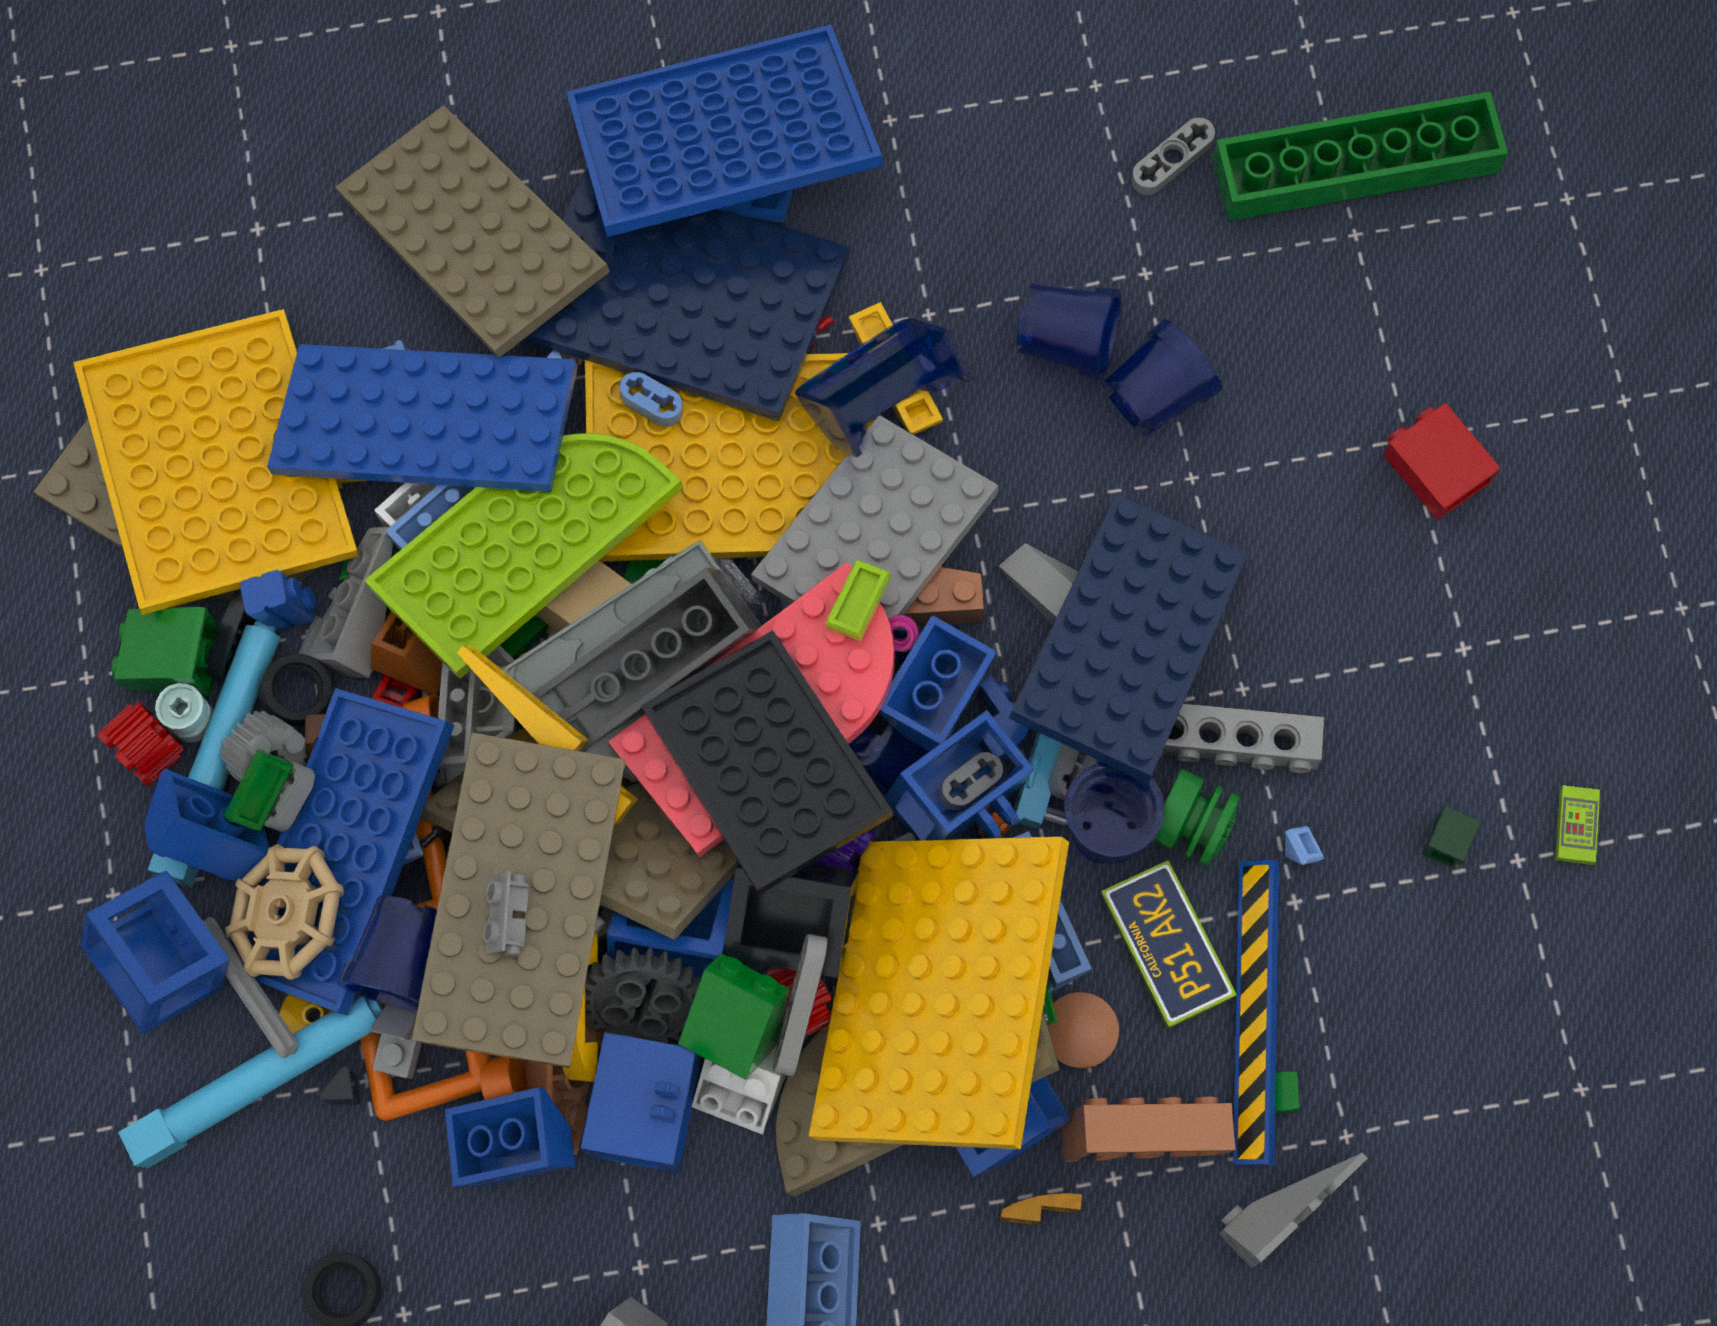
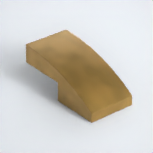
[1000,1193,1082,1225]

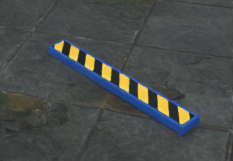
[1233,860,1279,1166]

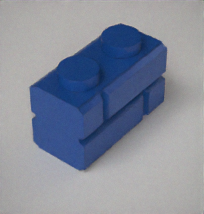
[240,569,317,633]

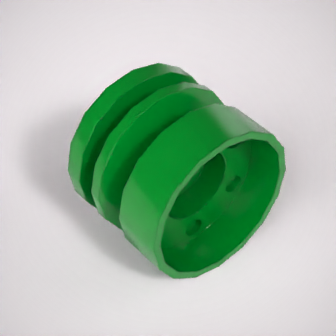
[1149,768,1241,867]

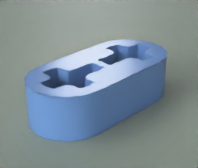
[620,372,682,426]

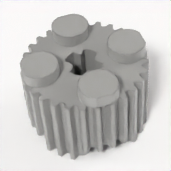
[219,711,307,782]

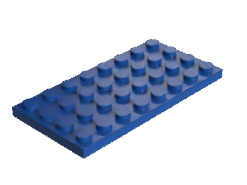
[267,344,578,492]
[237,688,455,1015]

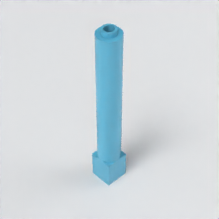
[148,621,280,888]
[118,992,384,1168]

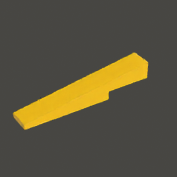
[457,645,638,825]

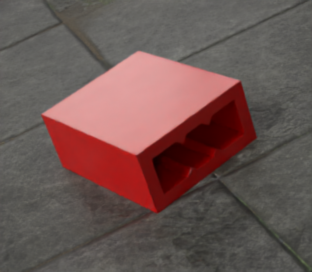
[1383,403,1501,521]

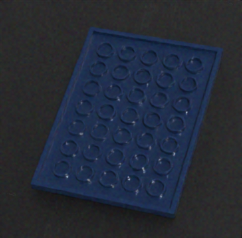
[523,168,850,421]

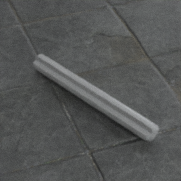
[203,917,298,1058]

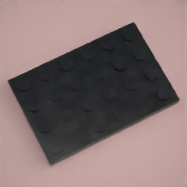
[641,630,893,895]

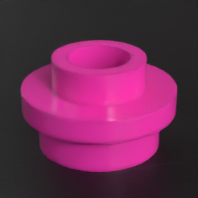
[888,615,919,653]

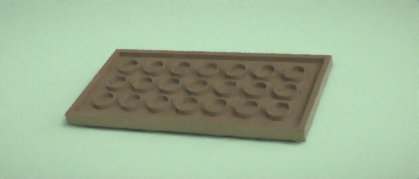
[335,105,610,359]
[412,732,626,1068]

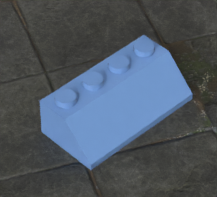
[766,1213,861,1326]

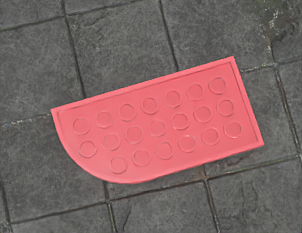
[608,562,895,858]

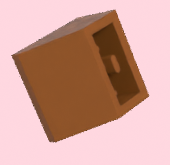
[370,611,442,695]

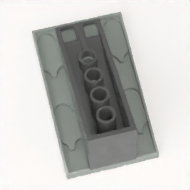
[502,540,762,770]

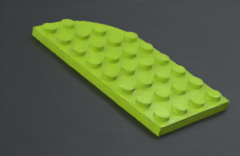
[364,433,684,679]

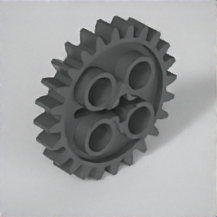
[585,947,701,1044]

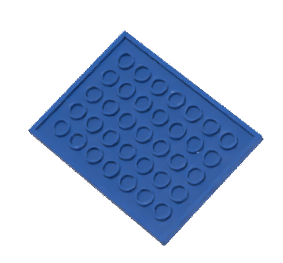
[566,25,883,237]

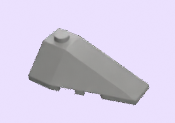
[299,527,393,678]
[998,543,1078,625]
[1219,1153,1368,1269]

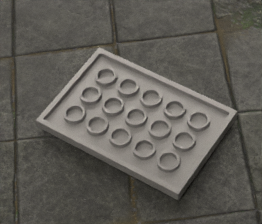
[751,415,999,619]

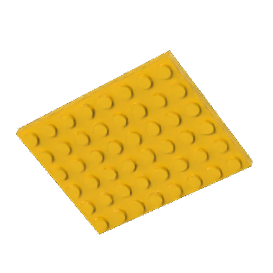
[73,309,358,615]
[585,353,874,561]
[809,837,1069,1149]

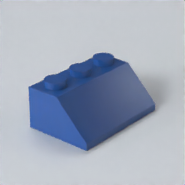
[879,615,997,752]
[144,769,269,882]
[445,1087,576,1187]

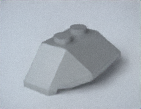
[438,645,517,768]

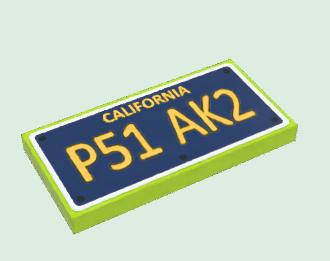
[1100,860,1237,1029]

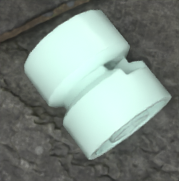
[155,683,213,743]

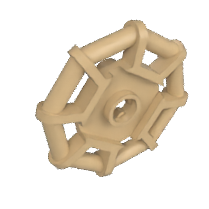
[225,844,344,980]

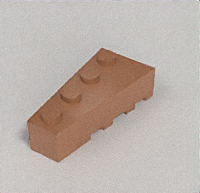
[904,567,984,626]
[1061,1097,1235,1162]

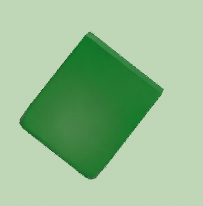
[1275,1071,1299,1113]

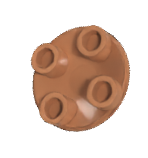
[1047,992,1119,1070]

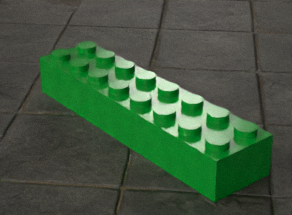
[1212,91,1508,221]

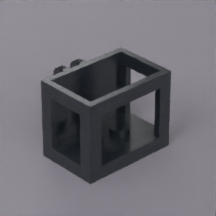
[723,863,859,978]

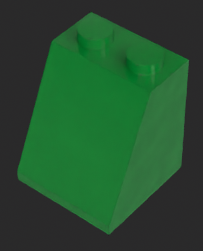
[112,607,220,699]
[678,953,789,1080]

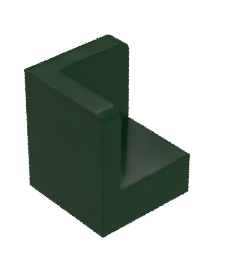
[1422,806,1479,869]

